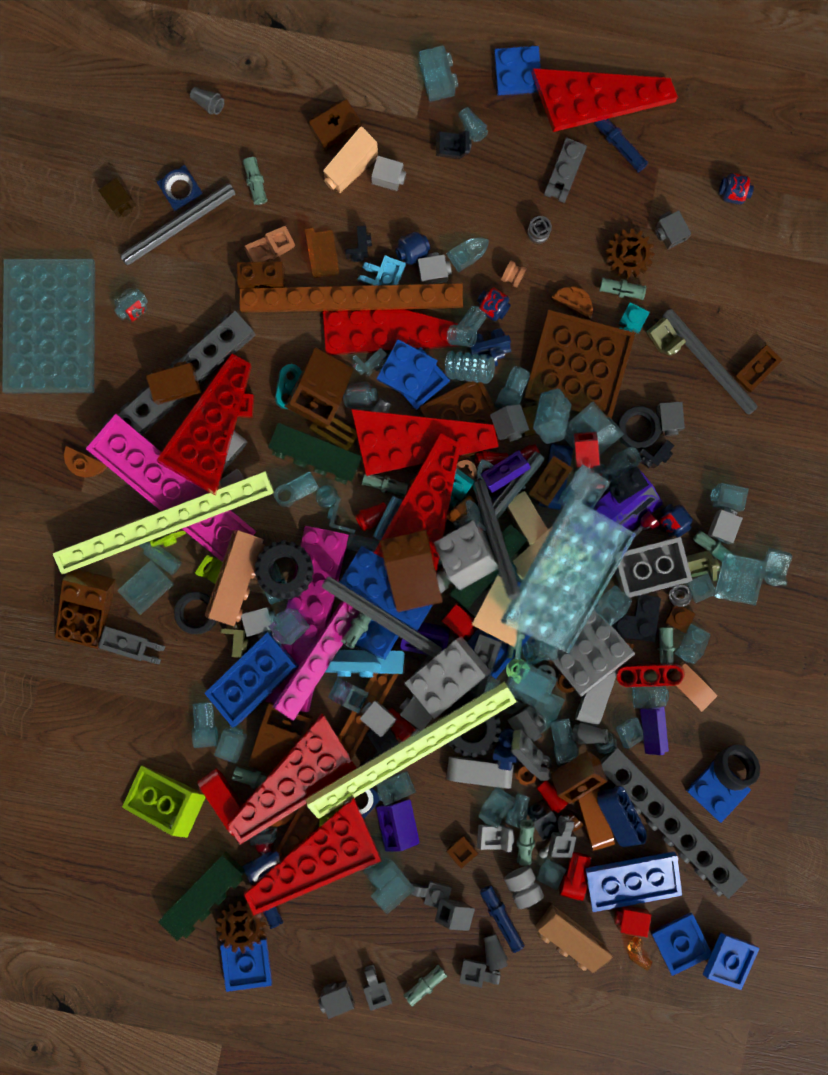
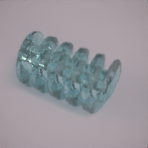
[445,351,495,384]

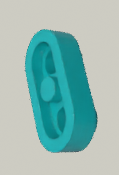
[275,364,302,409]

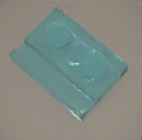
[117,560,174,615]

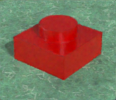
[238,394,255,418]

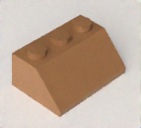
[535,904,613,973]

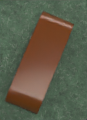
[577,787,615,851]

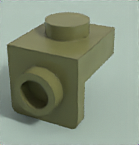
[646,318,686,355]
[686,550,720,581]
[221,624,249,658]

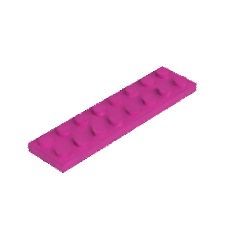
[86,414,257,562]
[265,526,349,712]

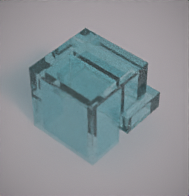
[506,659,557,710]
[362,858,415,914]

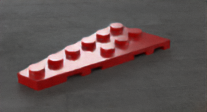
[532,68,678,132]
[323,309,459,355]
[157,354,251,496]
[352,409,499,476]
[374,433,461,572]
[228,713,357,844]
[245,797,381,915]

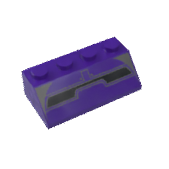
[566,471,663,562]

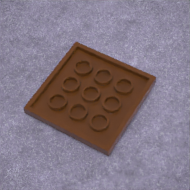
[524,310,636,420]

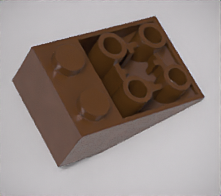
[284,347,354,428]
[55,569,116,649]
[248,702,314,774]

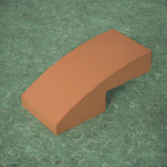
[244,226,295,262]
[669,662,717,712]

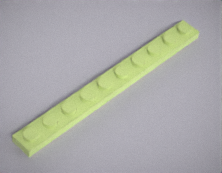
[53,471,274,575]
[305,682,517,819]

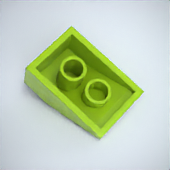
[122,765,206,838]

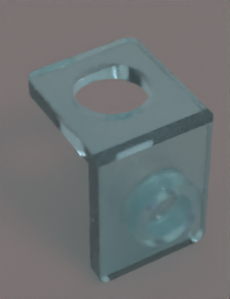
[327,497,356,534]

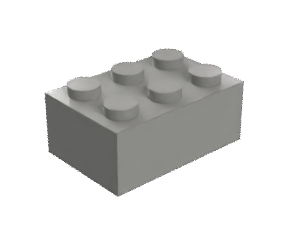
[611,537,693,598]
[405,636,491,719]

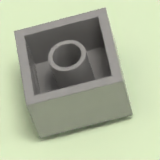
[434,520,498,590]

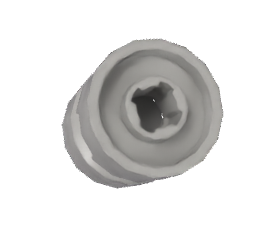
[504,866,544,909]

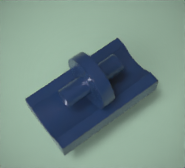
[470,328,511,367]
[493,729,517,771]

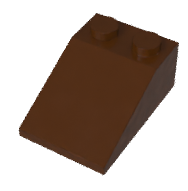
[380,530,443,612]

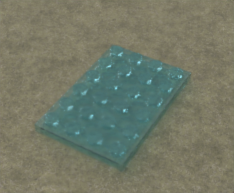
[2,259,95,394]
[500,497,636,653]

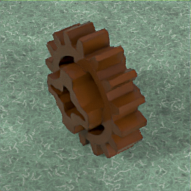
[605,228,655,279]
[216,901,267,953]

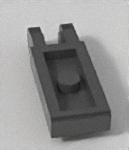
[98,626,165,665]
[511,730,552,781]

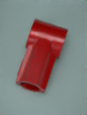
[559,852,591,901]

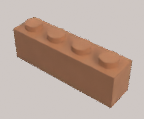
[205,530,265,626]

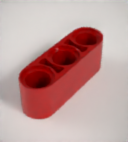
[617,663,685,687]
[197,768,243,836]

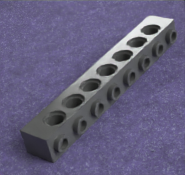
[100,311,255,436]
[600,746,748,899]

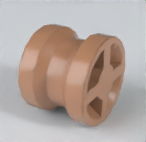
[501,260,527,288]
[457,460,477,480]

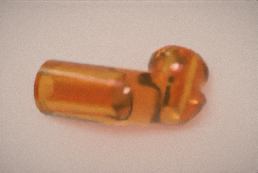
[627,937,652,971]

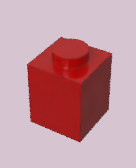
[574,432,600,469]
[441,604,477,638]
[614,906,651,938]

